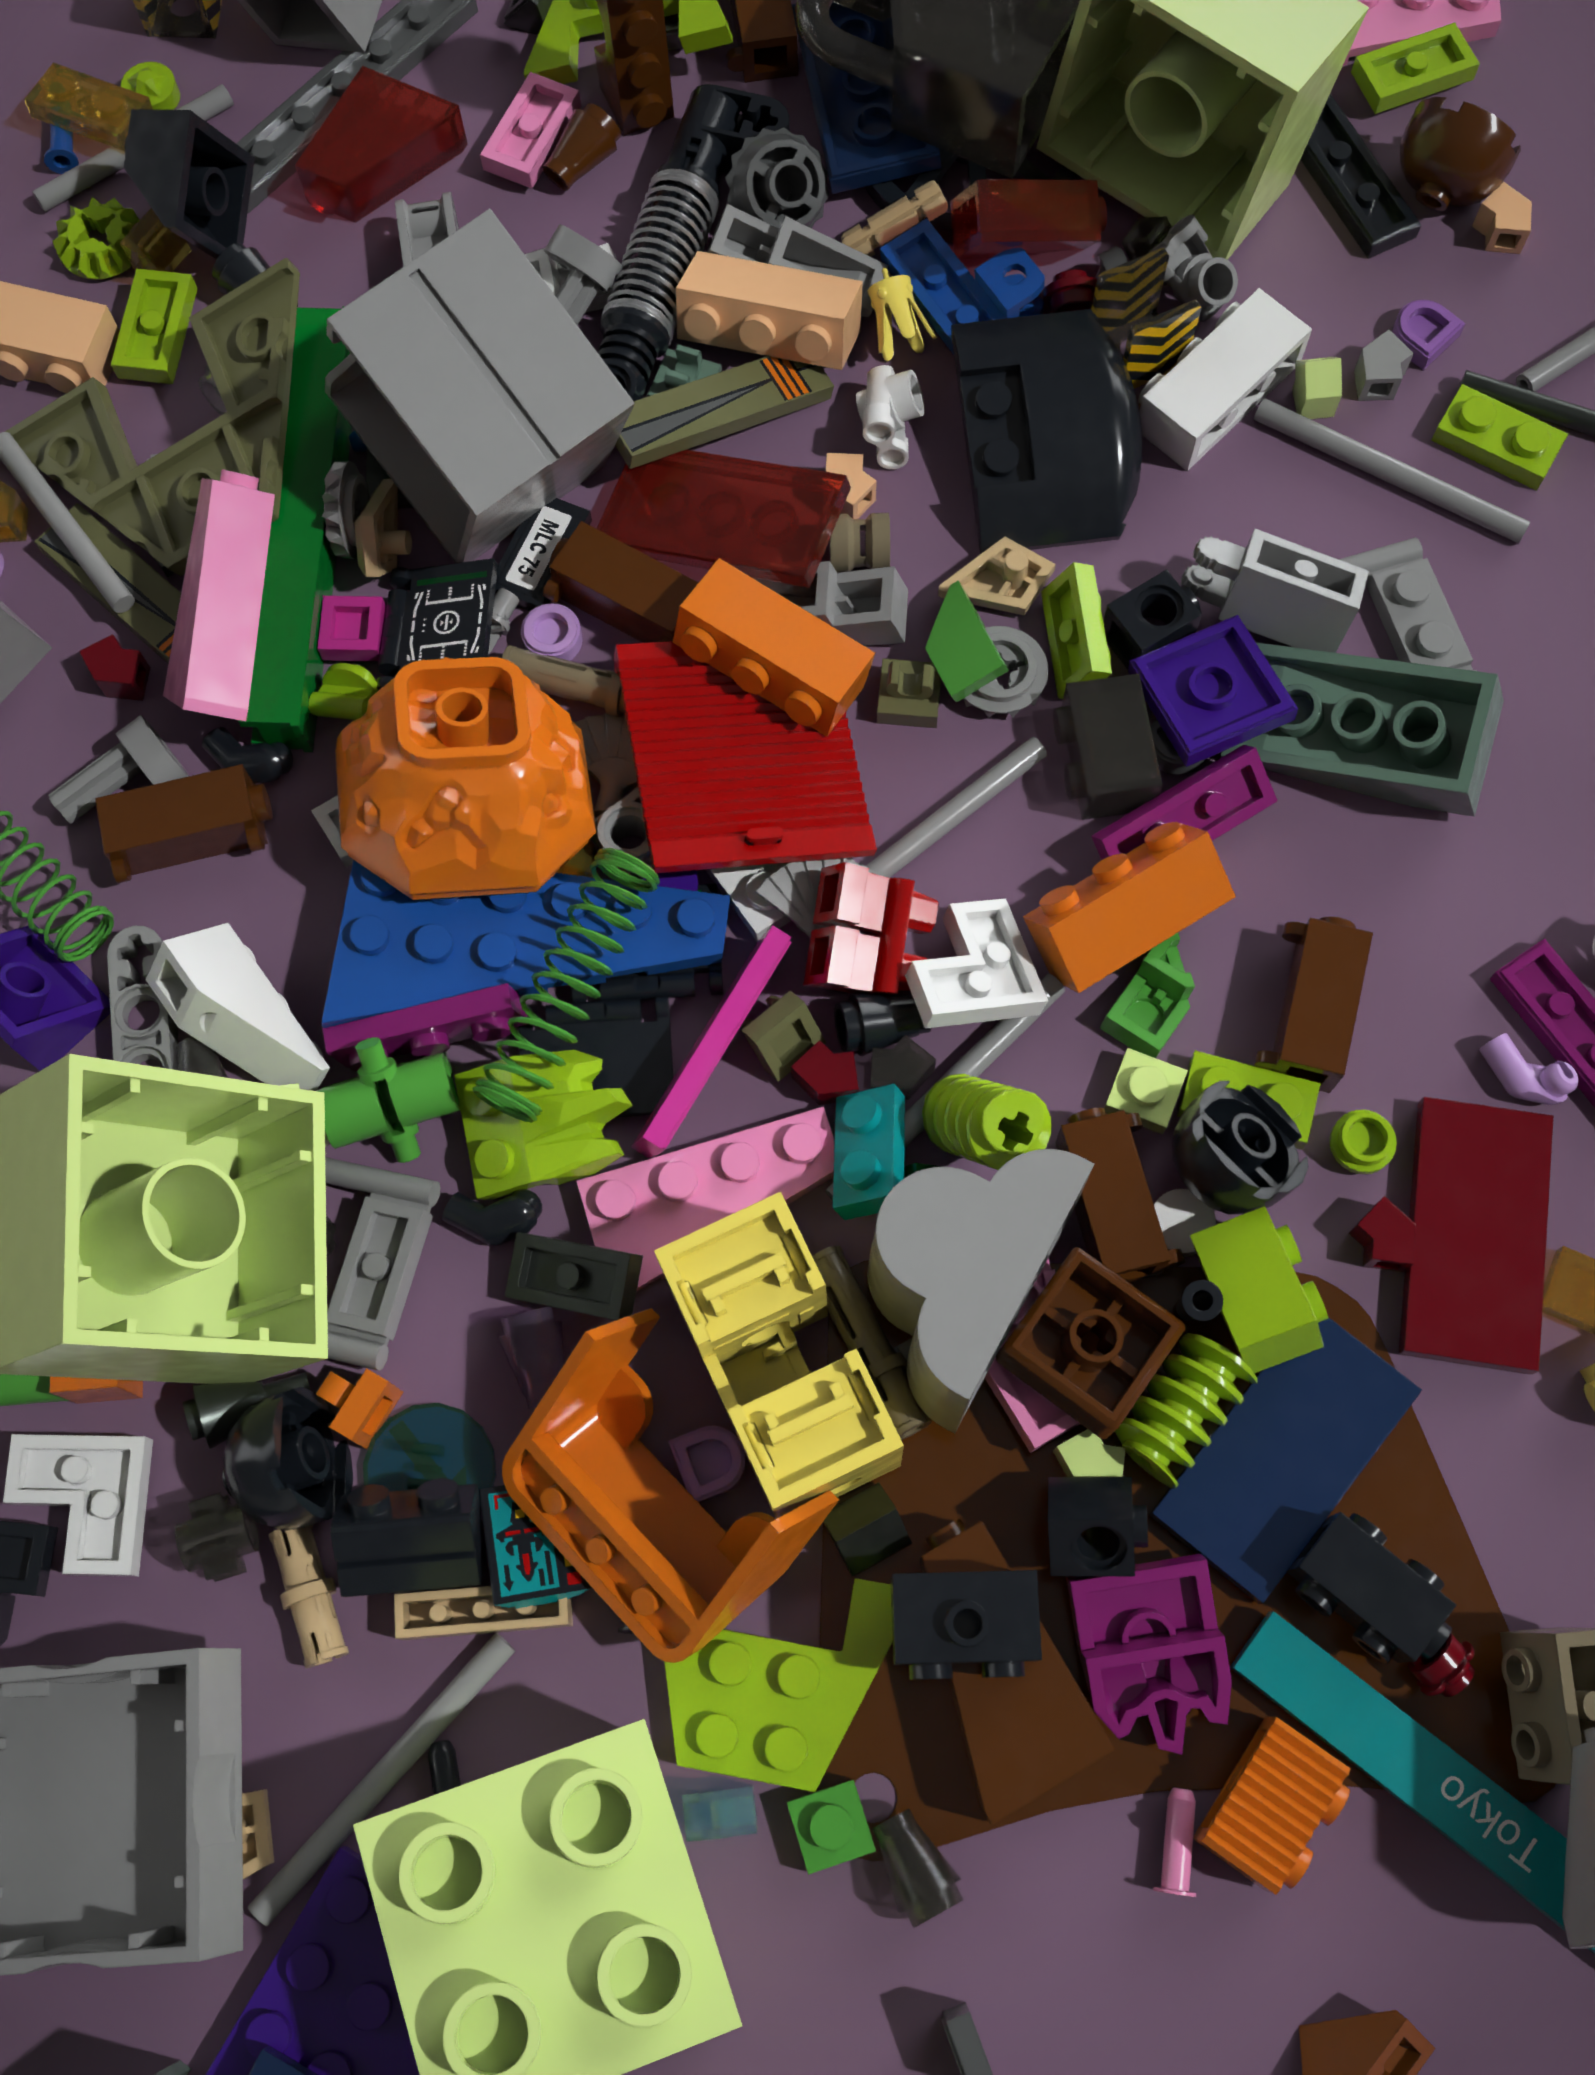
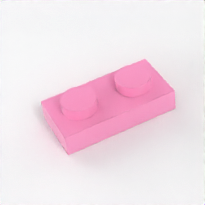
[480,72,582,189]

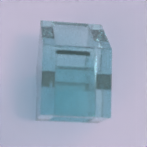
[682,1785,758,1842]

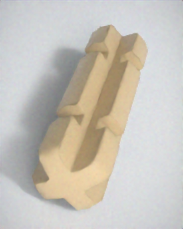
[841,181,948,257]

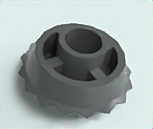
[725,127,829,228]

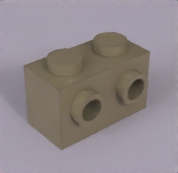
[1500,1627,1595,1785]

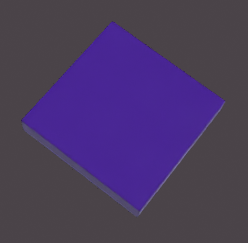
[1128,615,1298,767]

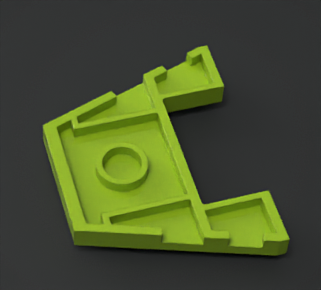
[524,0,733,84]
[664,1578,893,1792]

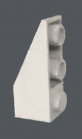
[145,923,330,1091]

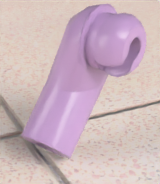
[1479,1033,1578,1105]

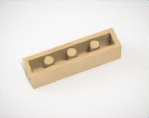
[394,1586,573,1640]

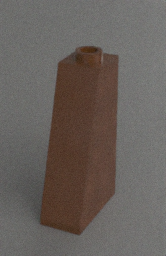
[919,1518,1115,1825]

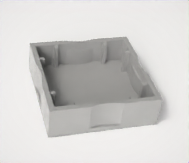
[0,1648,243,1976]

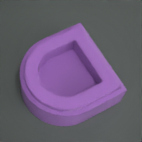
[1392,300,1466,371]
[668,1426,746,1504]

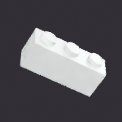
[1138,288,1312,471]

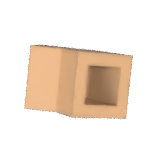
[1472,182,1532,254]
[825,453,877,519]

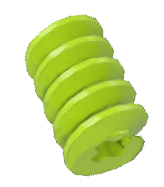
[922,1074,1051,1170]
[1115,1333,1258,1489]

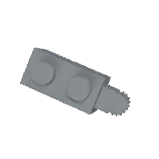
[1180,529,1369,653]

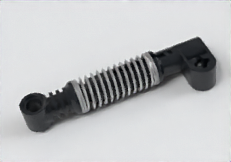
[597,84,790,401]

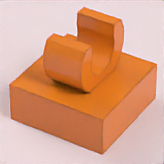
[316,1368,403,1449]

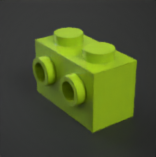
[1190,1206,1329,1373]

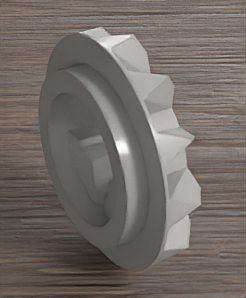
[322,461,370,559]
[964,626,1048,718]

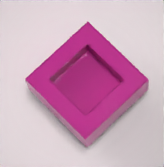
[317,595,386,661]

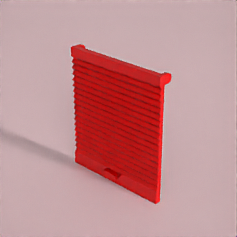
[614,641,877,873]

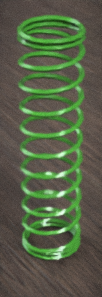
[0,811,114,962]
[472,848,660,1123]

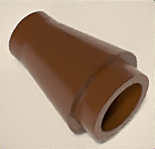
[542,103,621,191]

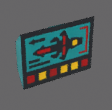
[479,1485,592,1609]

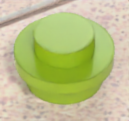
[1329,1110,1397,1174]

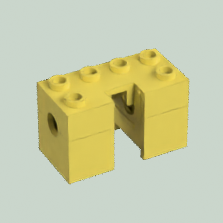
[654,1191,904,1519]

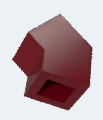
[79,634,151,701]
[791,1040,859,1105]
[1349,1196,1416,1272]

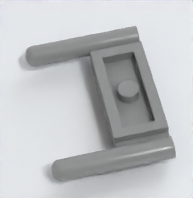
[1339,537,1477,671]
[325,1157,440,1371]

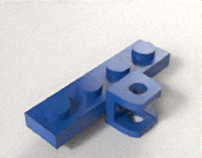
[880,218,1045,355]

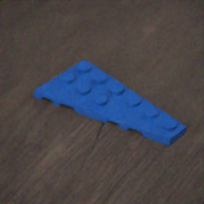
[321,860,730,1028]

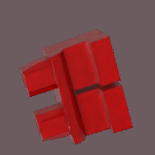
[803,862,939,995]

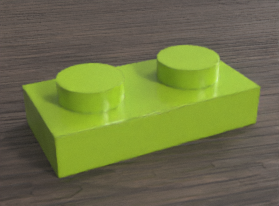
[1351,22,1480,114]
[111,268,198,384]
[1431,384,1568,491]
[1041,562,1112,701]
[1177,1050,1321,1150]

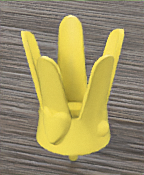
[867,268,937,362]

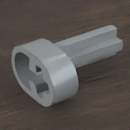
[544,224,623,325]
[48,715,189,824]

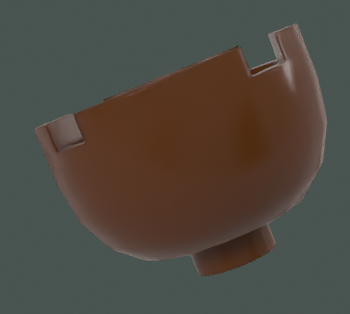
[1400,96,1521,211]

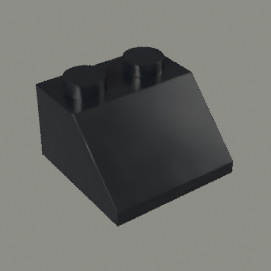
[124,109,255,260]

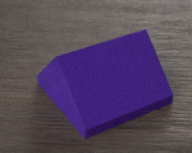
[0,924,111,1071]

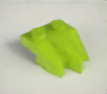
[454,1050,633,1200]

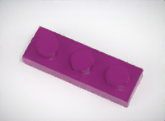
[1091,745,1278,860]
[322,983,528,1071]

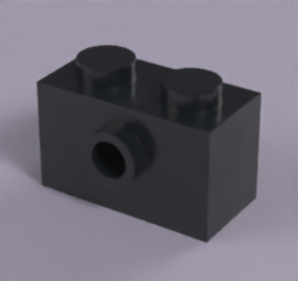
[890,1570,1042,1680]

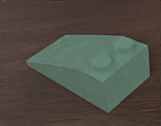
[1221,643,1504,817]

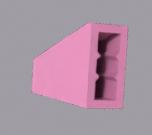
[163,469,275,722]

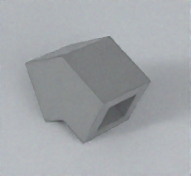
[1354,329,1414,401]

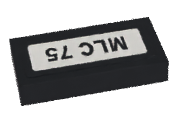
[495,498,592,611]

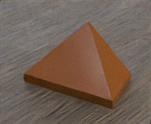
[1299,2010,1435,2075]

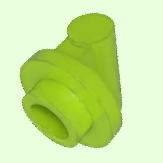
[309,663,379,720]

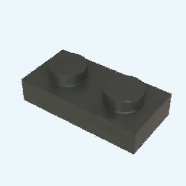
[505,1232,643,1320]

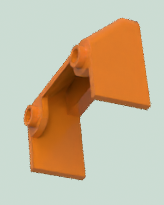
[502,1308,839,1663]

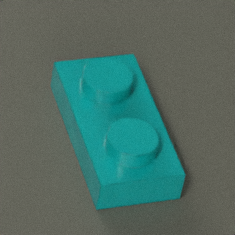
[833,1083,905,1220]

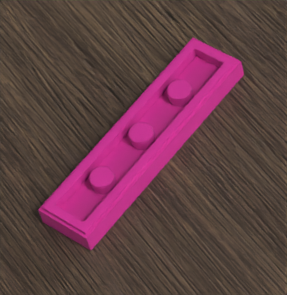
[631,925,792,1159]

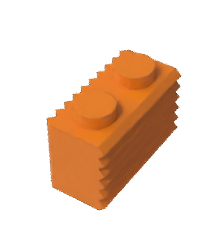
[1193,1717,1351,1895]

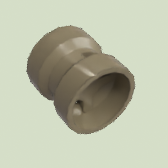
[829,513,890,573]

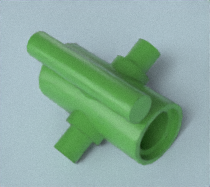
[316,1037,460,1163]

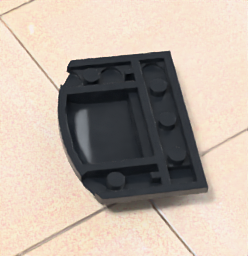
[951,309,1142,554]

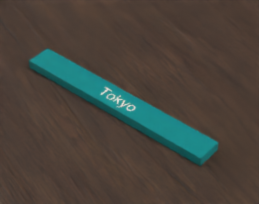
[1230,1611,1595,1954]

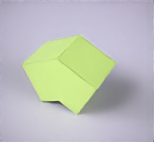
[1292,357,1342,419]
[1053,1429,1126,1477]

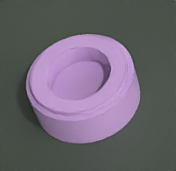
[521,603,583,661]

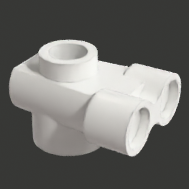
[856,365,925,469]

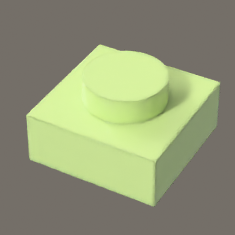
[1104,1048,1188,1134]

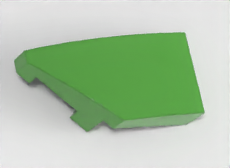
[925,581,1009,702]
[1100,933,1195,1058]

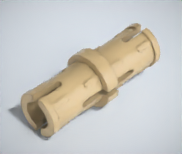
[268,1525,349,1668]

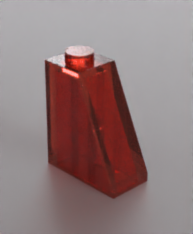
[295,66,468,223]
[950,179,1107,260]

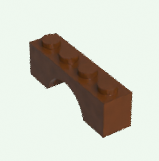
[594,0,674,136]

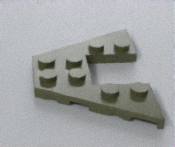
[5,257,300,577]

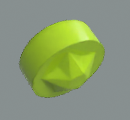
[121,62,180,111]

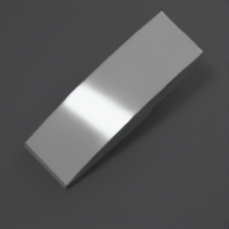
[707,204,888,317]
[742,561,908,646]

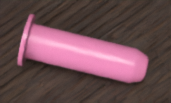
[1153,1787,1196,1897]

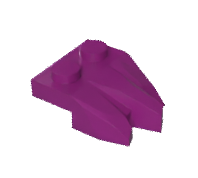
[1066,1554,1232,1755]

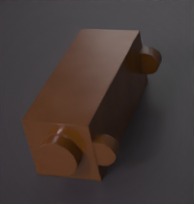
[726,0,798,83]
[543,521,699,643]
[95,764,273,883]
[1254,916,1373,1093]
[1055,1108,1185,1282]

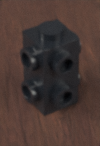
[1287,1512,1457,1664]

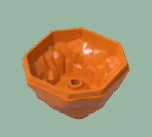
[335,657,596,900]

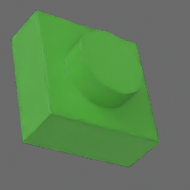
[787,1779,876,1875]

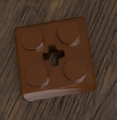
[996,1247,1185,1439]

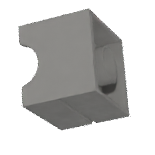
[325,208,635,563]

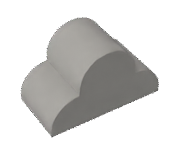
[867,1149,1094,1434]

